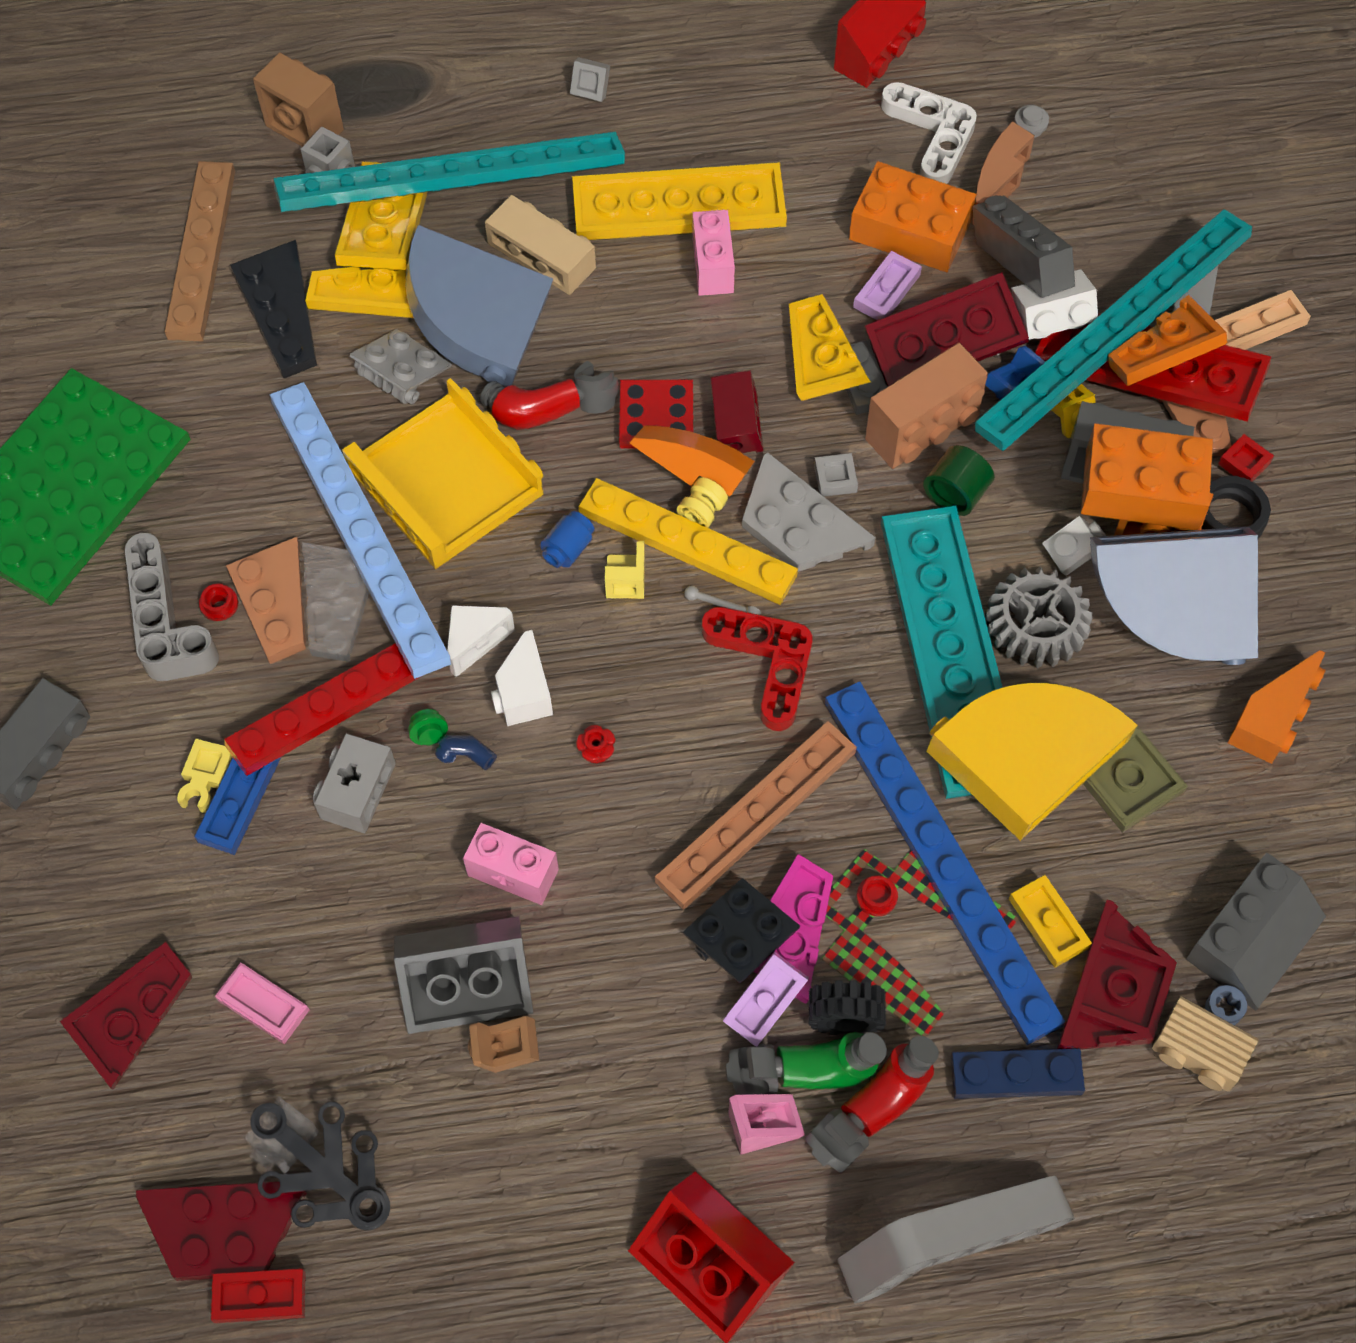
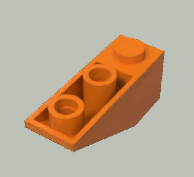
[1227,650,1326,764]

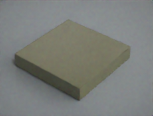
[1083,726,1188,833]

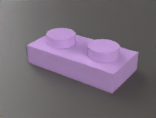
[853,251,922,321]
[723,952,809,1047]

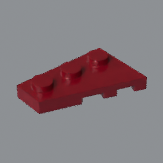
[60,942,192,1090]

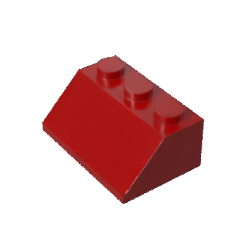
[834,0,926,88]
[628,1171,795,1343]

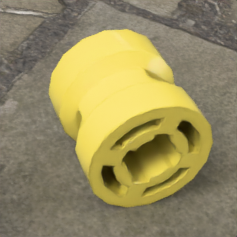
[677,477,728,528]

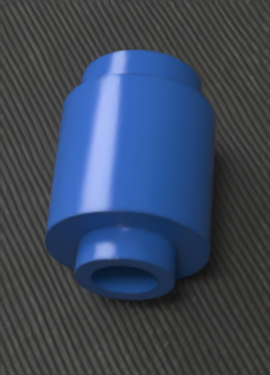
[540,511,595,568]

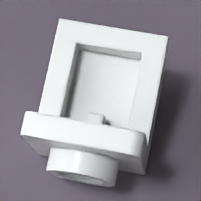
[1042,516,1106,576]

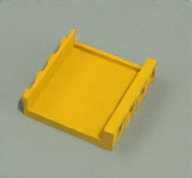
[342,378,544,569]

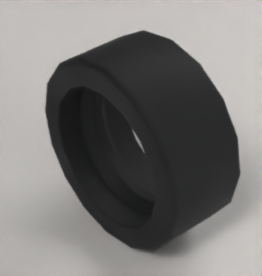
[1201,476,1271,539]

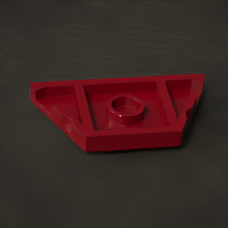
[1057,899,1177,1050]
[136,1182,308,1281]

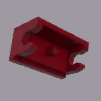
[711,370,764,453]

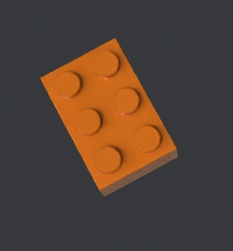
[849,161,977,273]
[1081,423,1213,530]

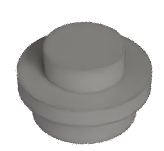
[1014,105,1049,138]

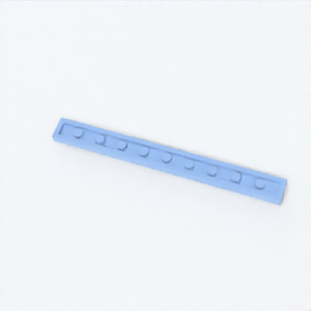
[270,382,451,679]

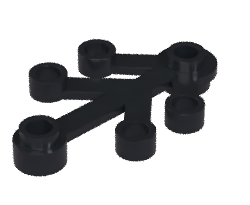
[250,1101,390,1230]

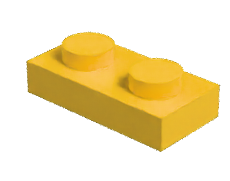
[1009,875,1092,968]

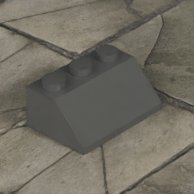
[1186,852,1326,1011]
[394,916,534,1034]

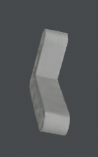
[837,1176,1075,1304]

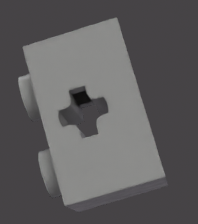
[313,733,396,834]

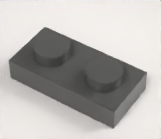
[846,340,887,415]

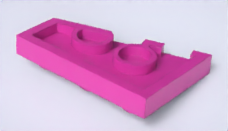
[753,854,833,1004]

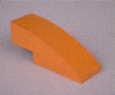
[630,425,755,497]

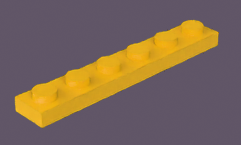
[579,478,798,606]

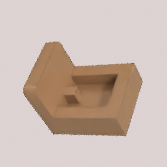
[468,1016,539,1073]

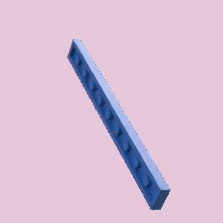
[825,682,1066,1045]

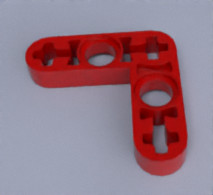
[702,607,812,731]

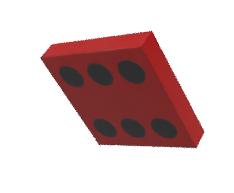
[619,380,693,449]

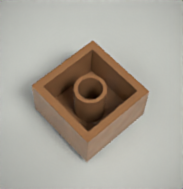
[253,52,344,147]

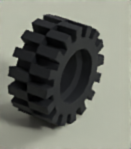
[809,980,886,1035]

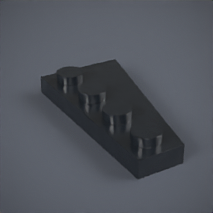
[230,240,317,379]

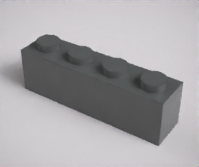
[972,195,1075,298]

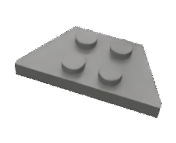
[742,452,875,572]

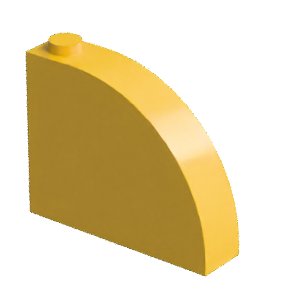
[927,683,1138,841]

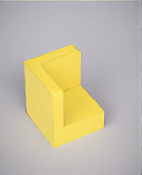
[605,541,645,599]

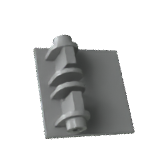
[350,329,452,404]

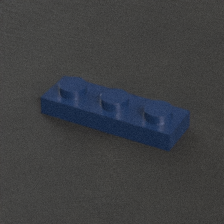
[951,1049,1085,1099]

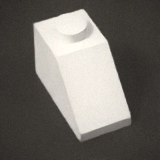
[491,630,553,726]

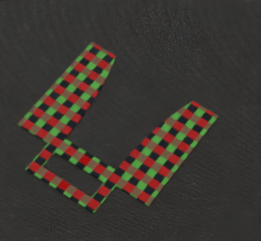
[821,849,1019,1037]

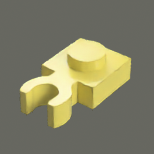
[177,739,233,813]

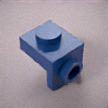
[985,346,1045,400]

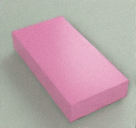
[215,962,310,1044]

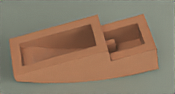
[972,121,1035,225]

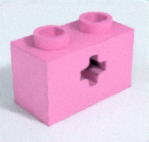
[692,210,735,296]
[463,823,559,905]

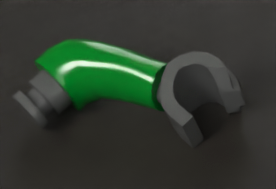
[726,1032,887,1095]

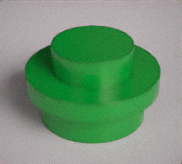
[408,709,448,745]

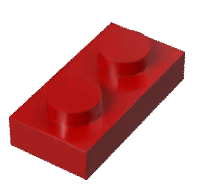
[211,1269,306,1323]

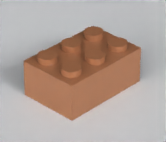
[865,343,988,469]

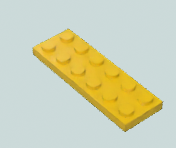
[572,162,787,240]

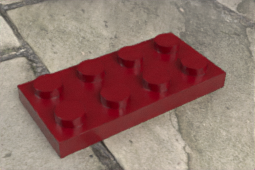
[865,272,1029,387]

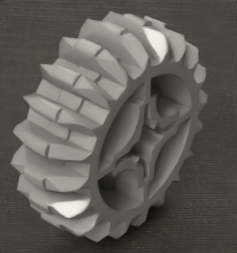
[986,566,1093,669]

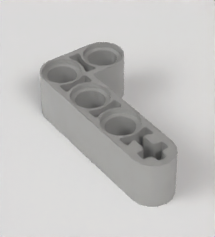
[125,533,219,681]

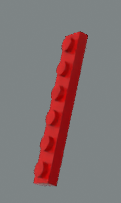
[224,643,447,776]

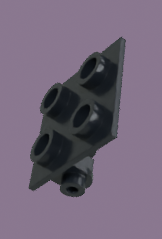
[683,878,800,983]

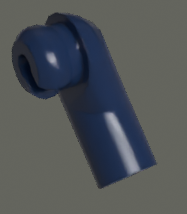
[435,735,497,770]

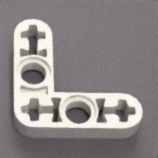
[881,82,977,184]

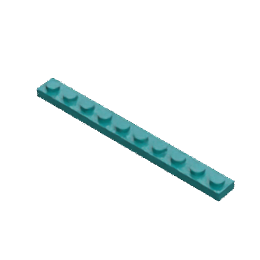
[273,132,625,212]
[975,209,1252,451]

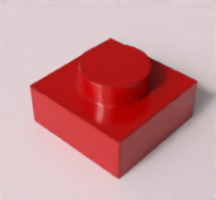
[1218,434,1274,482]

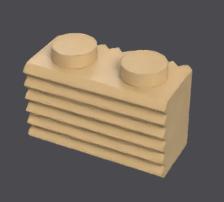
[1152,996,1259,1091]

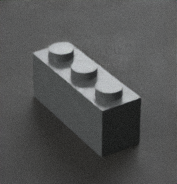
[0,678,90,810]

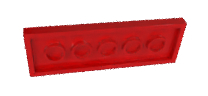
[1035,313,1271,422]

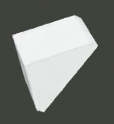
[447,606,515,677]

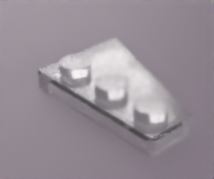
[302,542,369,662]

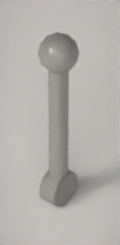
[684,586,761,615]

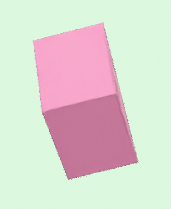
[728,1094,805,1155]

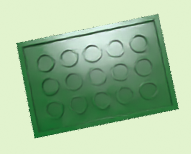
[0,368,191,606]

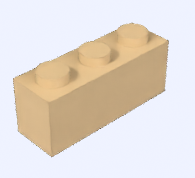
[485,195,596,295]

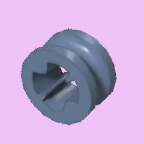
[1205,985,1247,1025]

